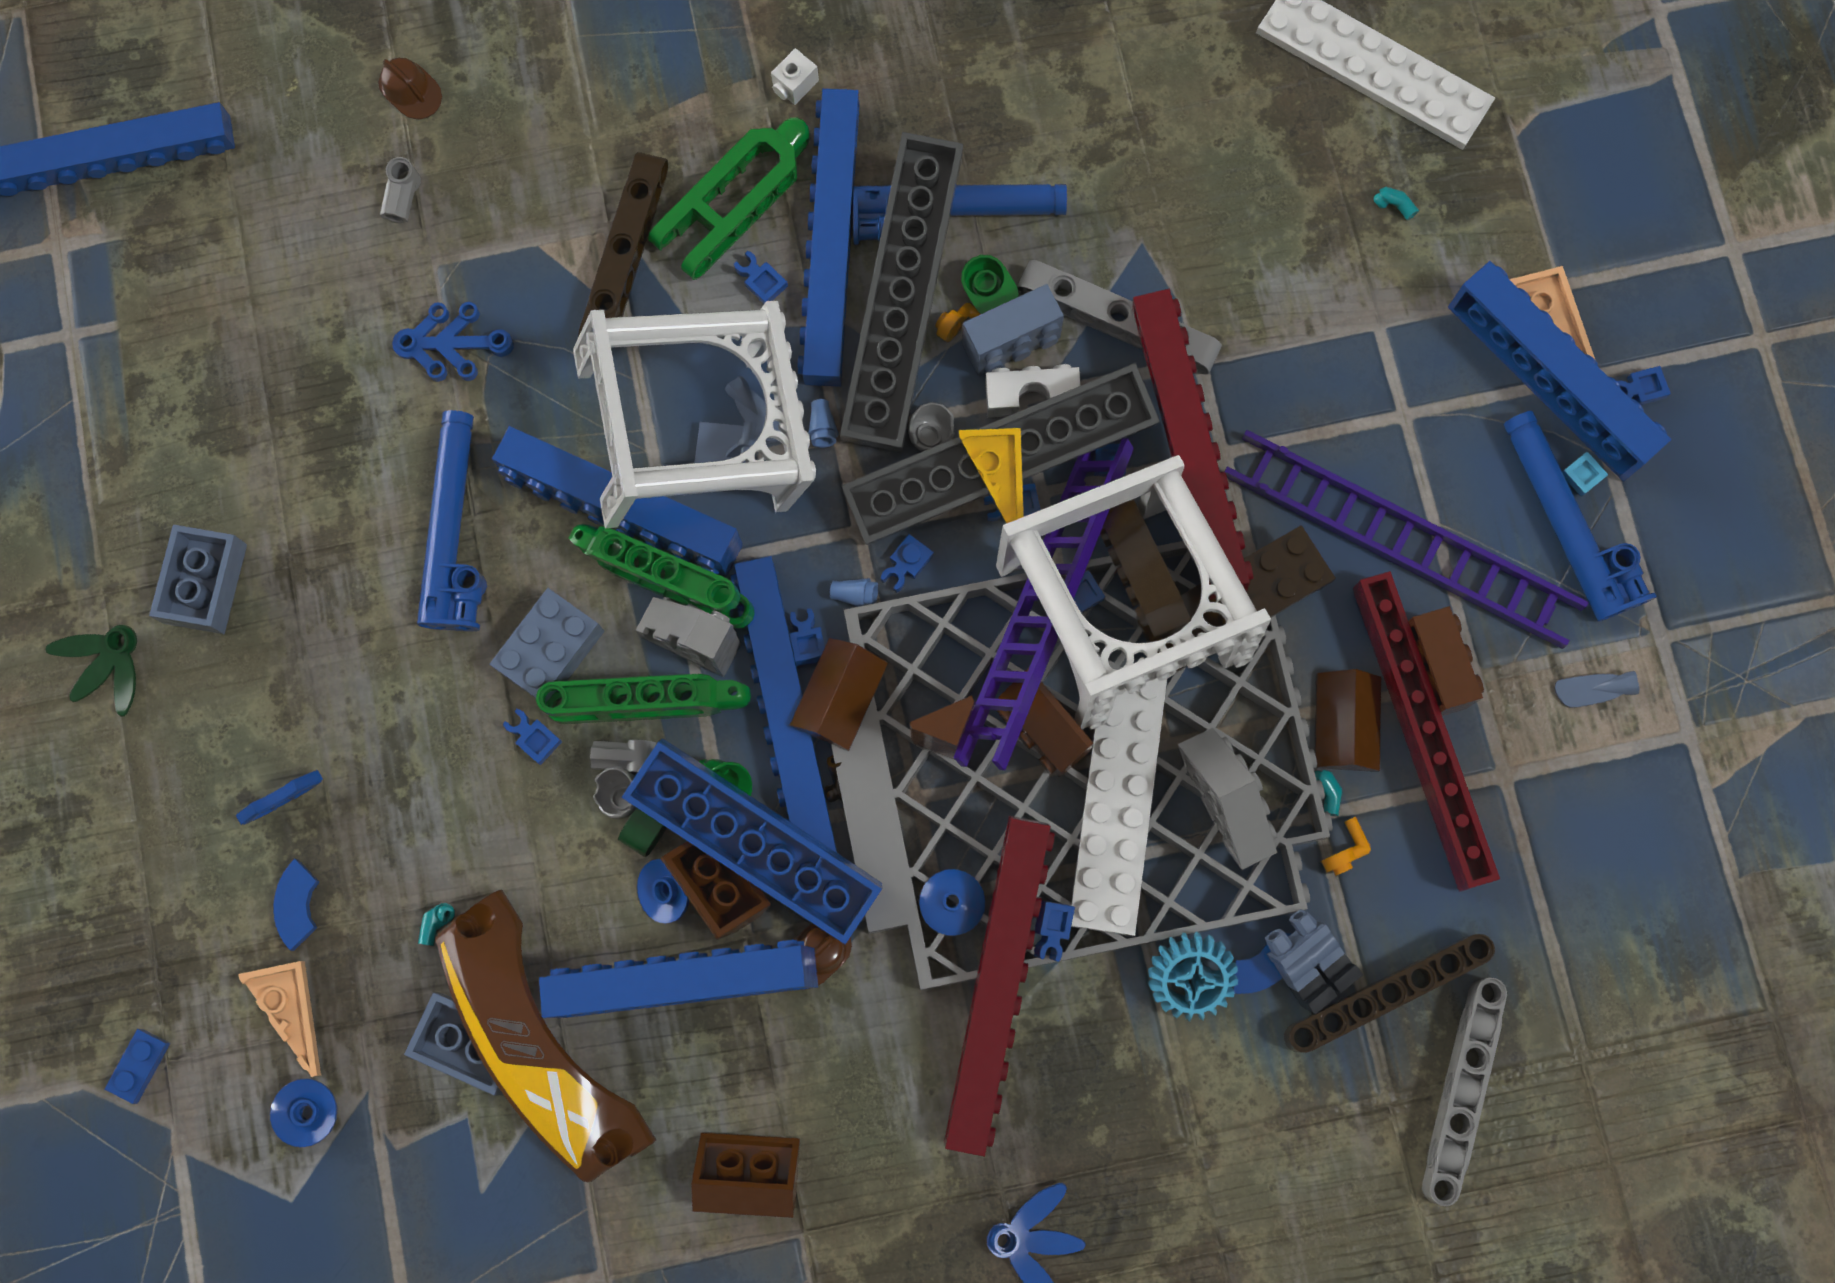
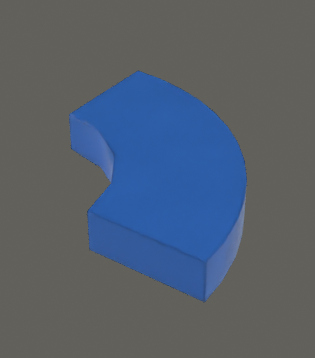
[236,770,323,825]
[273,859,319,951]
[1232,931,1291,994]

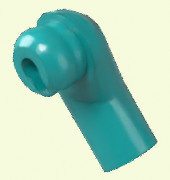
[1373,187,1419,220]
[1314,770,1342,817]
[418,903,455,946]

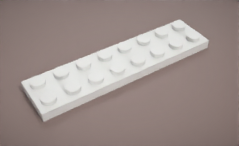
[1256,0,1495,150]
[1071,669,1167,936]

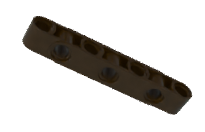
[578,152,669,349]

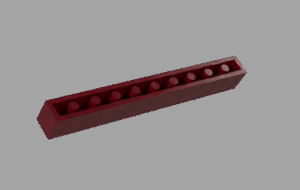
[1132,288,1253,600]
[1353,571,1500,892]
[944,816,1055,1157]

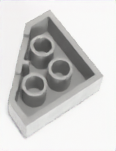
[636,597,741,677]
[1178,728,1277,870]

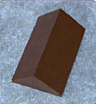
[790,638,888,751]
[1315,669,1381,772]
[910,696,974,760]

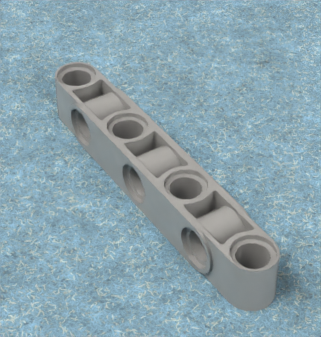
[1017,260,1222,375]
[1422,978,1507,1206]

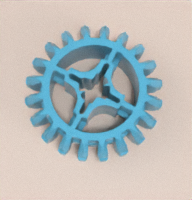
[1148,931,1238,1021]

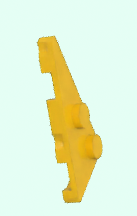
[959,428,1024,524]

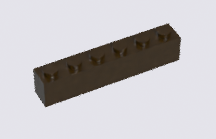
[1100,499,1191,637]

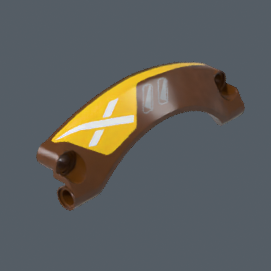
[435,890,657,1183]

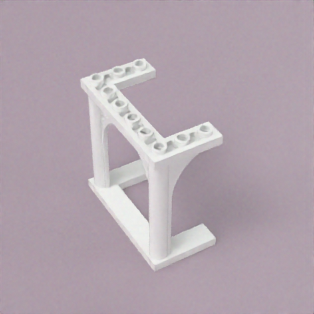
[573,301,816,528]
[996,455,1271,729]

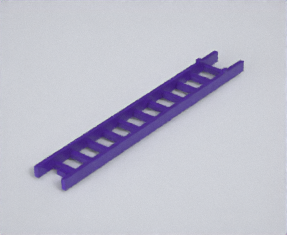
[1225,430,1589,649]
[953,438,1134,770]

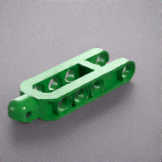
[648,117,810,280]
[568,524,755,628]
[536,674,751,724]

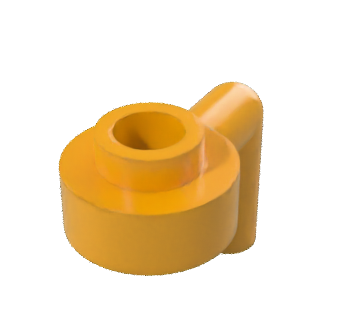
[935,303,981,342]
[1321,817,1371,876]

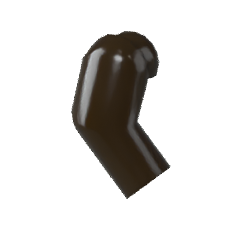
[824,755,842,802]

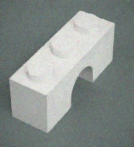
[985,364,1081,418]

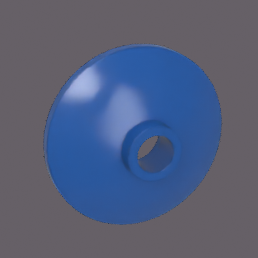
[637,858,689,924]
[919,869,985,936]
[270,1079,337,1147]

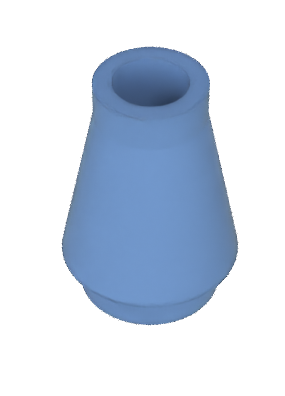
[808,399,839,448]
[830,578,878,607]

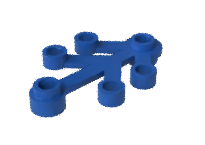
[392,302,514,382]

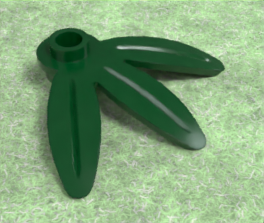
[45,625,137,717]

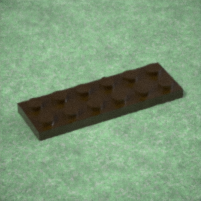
[1137,525,1336,674]

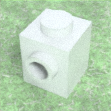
[771,48,819,105]

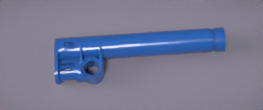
[853,184,1067,245]
[417,410,487,632]
[1503,411,1657,622]

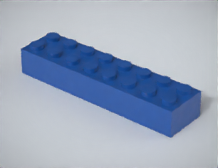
[1448,261,1672,482]
[492,426,743,578]
[621,738,882,944]
[539,940,818,1018]

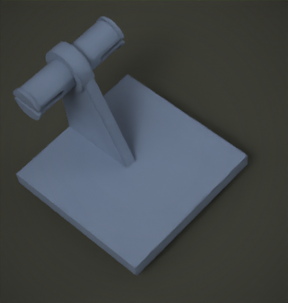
[694,422,759,463]

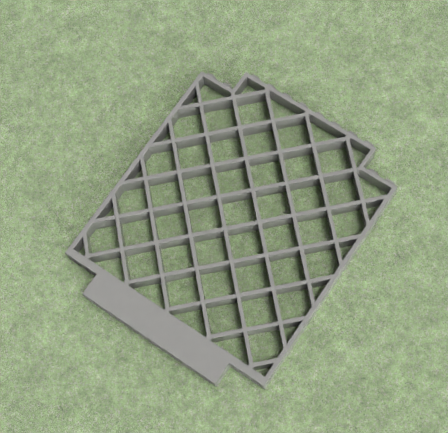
[831,541,1333,991]

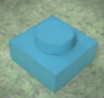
[1562,452,1608,497]

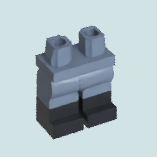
[1265,909,1363,1014]

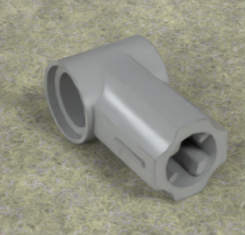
[380,157,421,223]
[590,740,656,775]

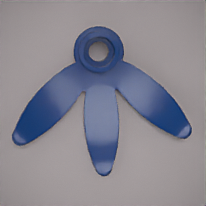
[987,1183,1086,1283]

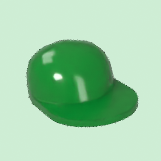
[961,255,1019,314]

